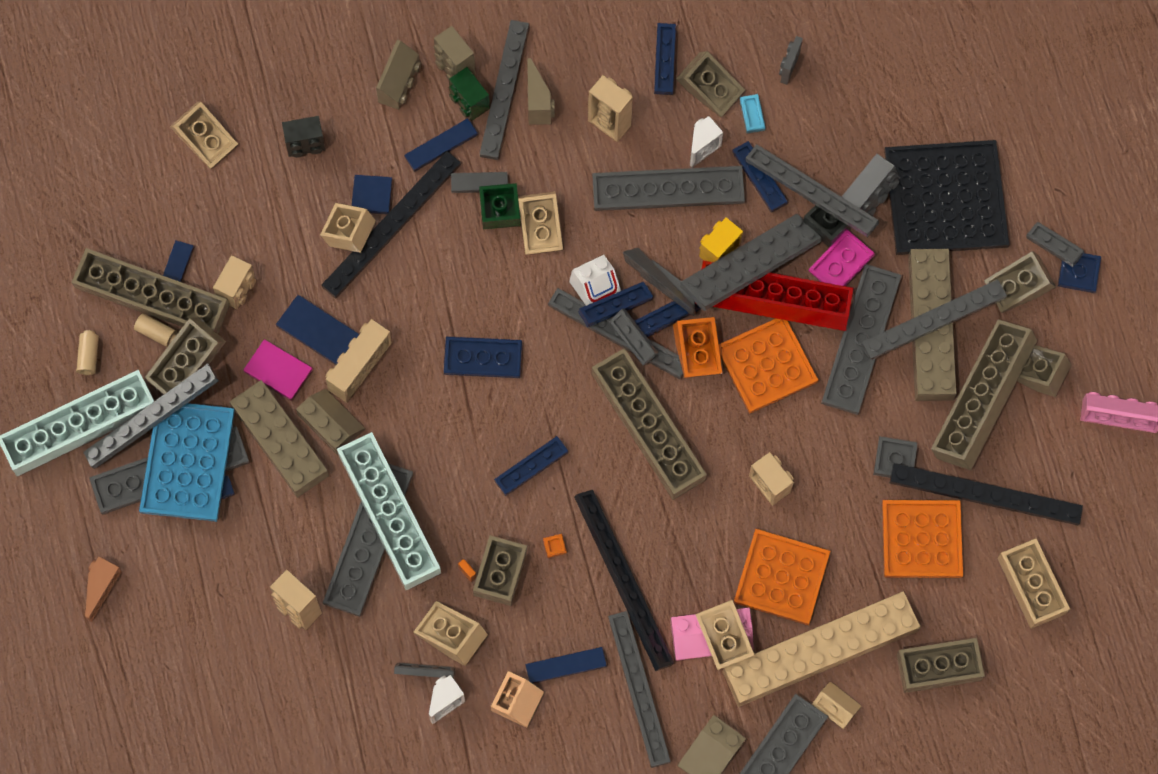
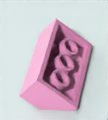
[1080,392,1158,433]
[670,608,754,661]

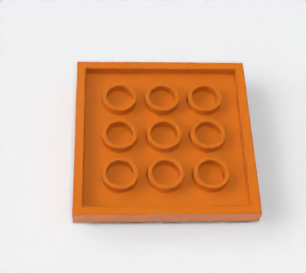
[718,319,819,414]
[882,500,963,578]
[734,528,830,626]

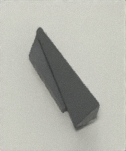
[623,248,696,316]

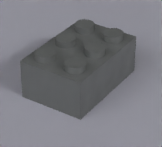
[842,154,900,216]

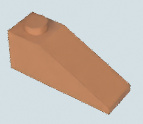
[85,557,122,622]

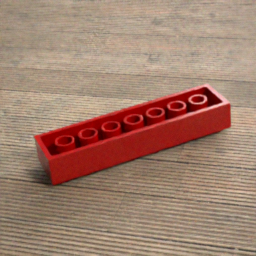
[695,260,853,331]

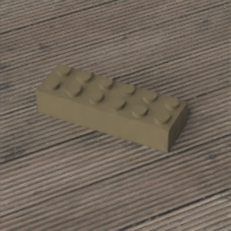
[230,380,329,498]

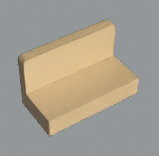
[812,682,861,729]

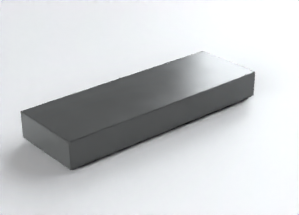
[451,172,508,193]
[1026,222,1084,267]
[609,309,658,365]
[394,662,455,678]

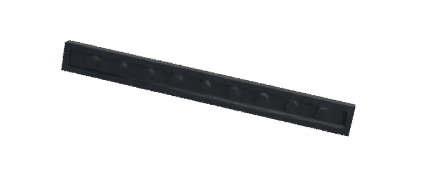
[321,151,461,299]
[889,463,1083,526]
[574,490,675,671]

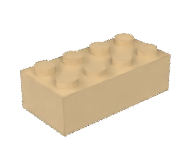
[588,75,633,142]
[325,319,392,403]
[997,539,1070,629]
[270,569,322,630]

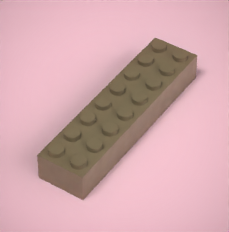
[71,248,230,334]
[908,249,956,401]
[931,320,1037,470]
[591,348,707,500]

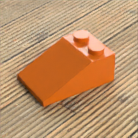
[673,317,722,378]

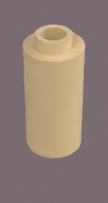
[134,313,177,347]
[76,330,99,375]

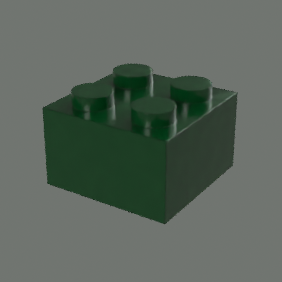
[448,67,490,121]
[479,183,520,229]

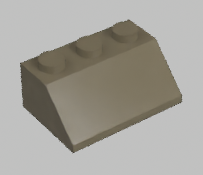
[376,40,421,110]
[296,389,365,455]

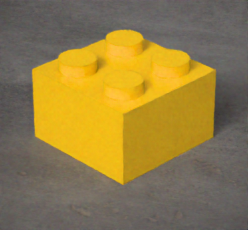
[699,217,743,262]

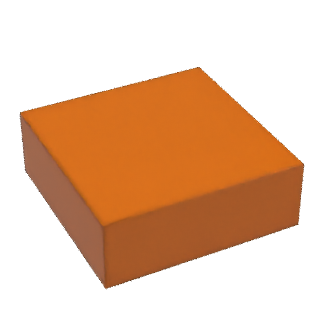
[543,534,567,558]
[458,559,476,582]

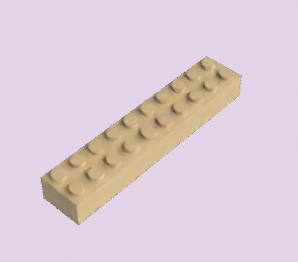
[722,591,920,707]

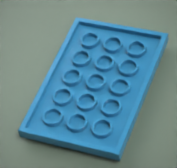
[139,403,235,522]

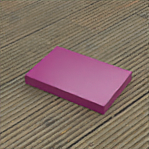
[808,230,875,286]
[243,339,313,401]

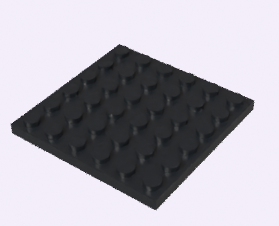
[884,140,1009,255]

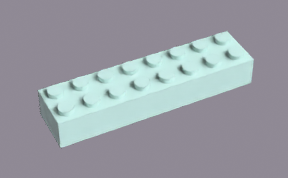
[0,370,154,476]
[337,432,441,590]

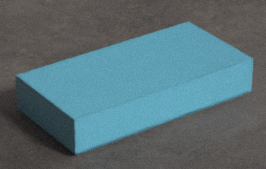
[739,94,765,133]

